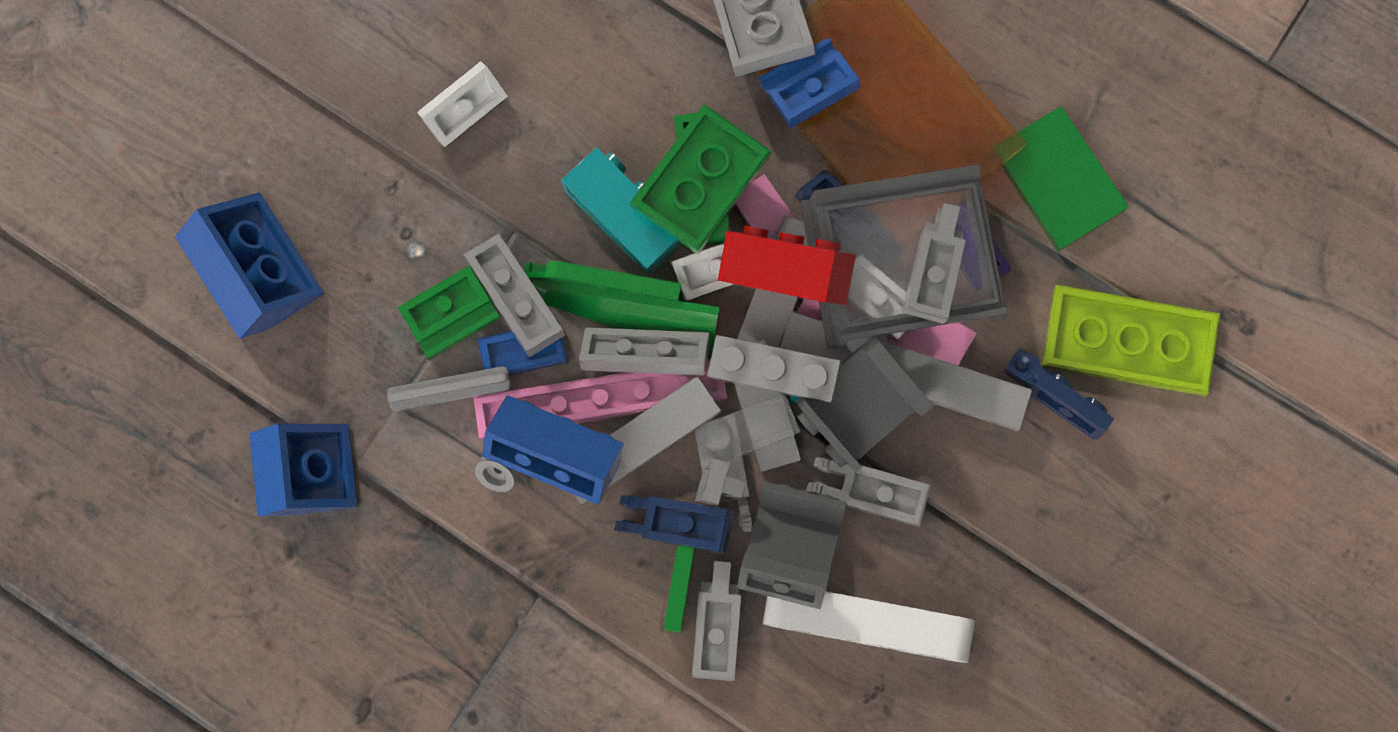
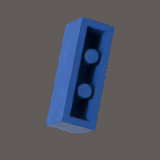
[482,395,624,505]

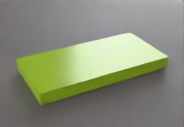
[1041,285,1220,396]

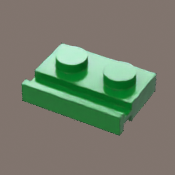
[397,266,501,361]

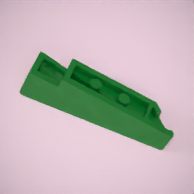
[524,261,719,359]

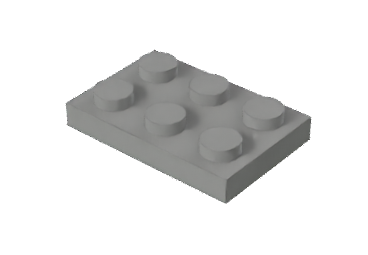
[713,0,815,77]

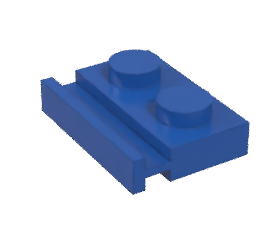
[758,37,861,129]

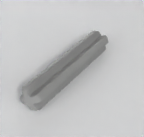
[387,366,511,412]

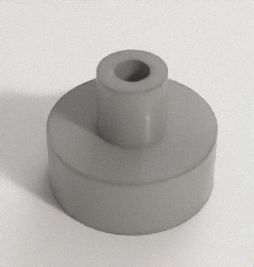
[475,457,520,492]

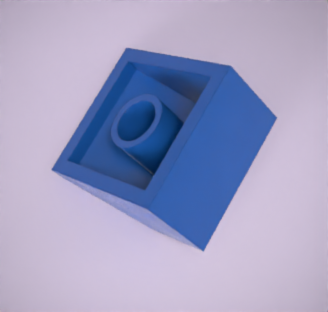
[249,424,357,517]

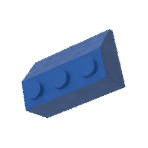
[175,192,324,339]

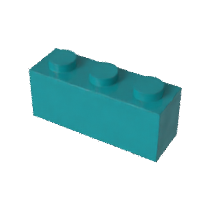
[561,147,682,277]

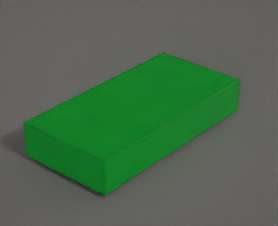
[664,545,694,634]

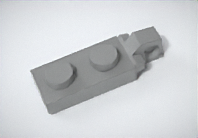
[903,202,966,324]
[692,560,741,681]

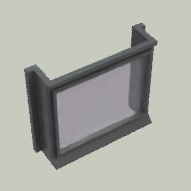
[800,164,1008,349]

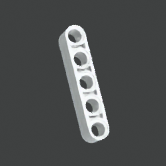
[762,591,975,663]

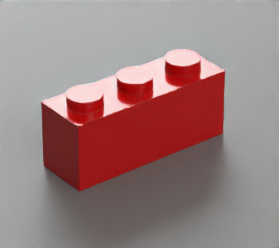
[717,225,856,305]

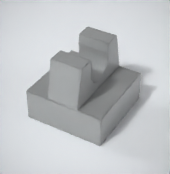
[694,458,746,506]

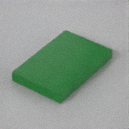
[629,104,772,254]
[991,106,1129,252]

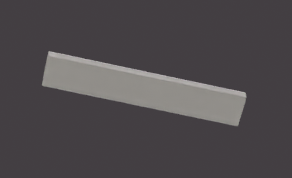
[780,312,1032,431]

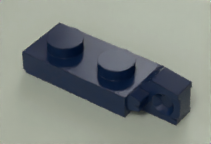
[1004,349,1114,440]

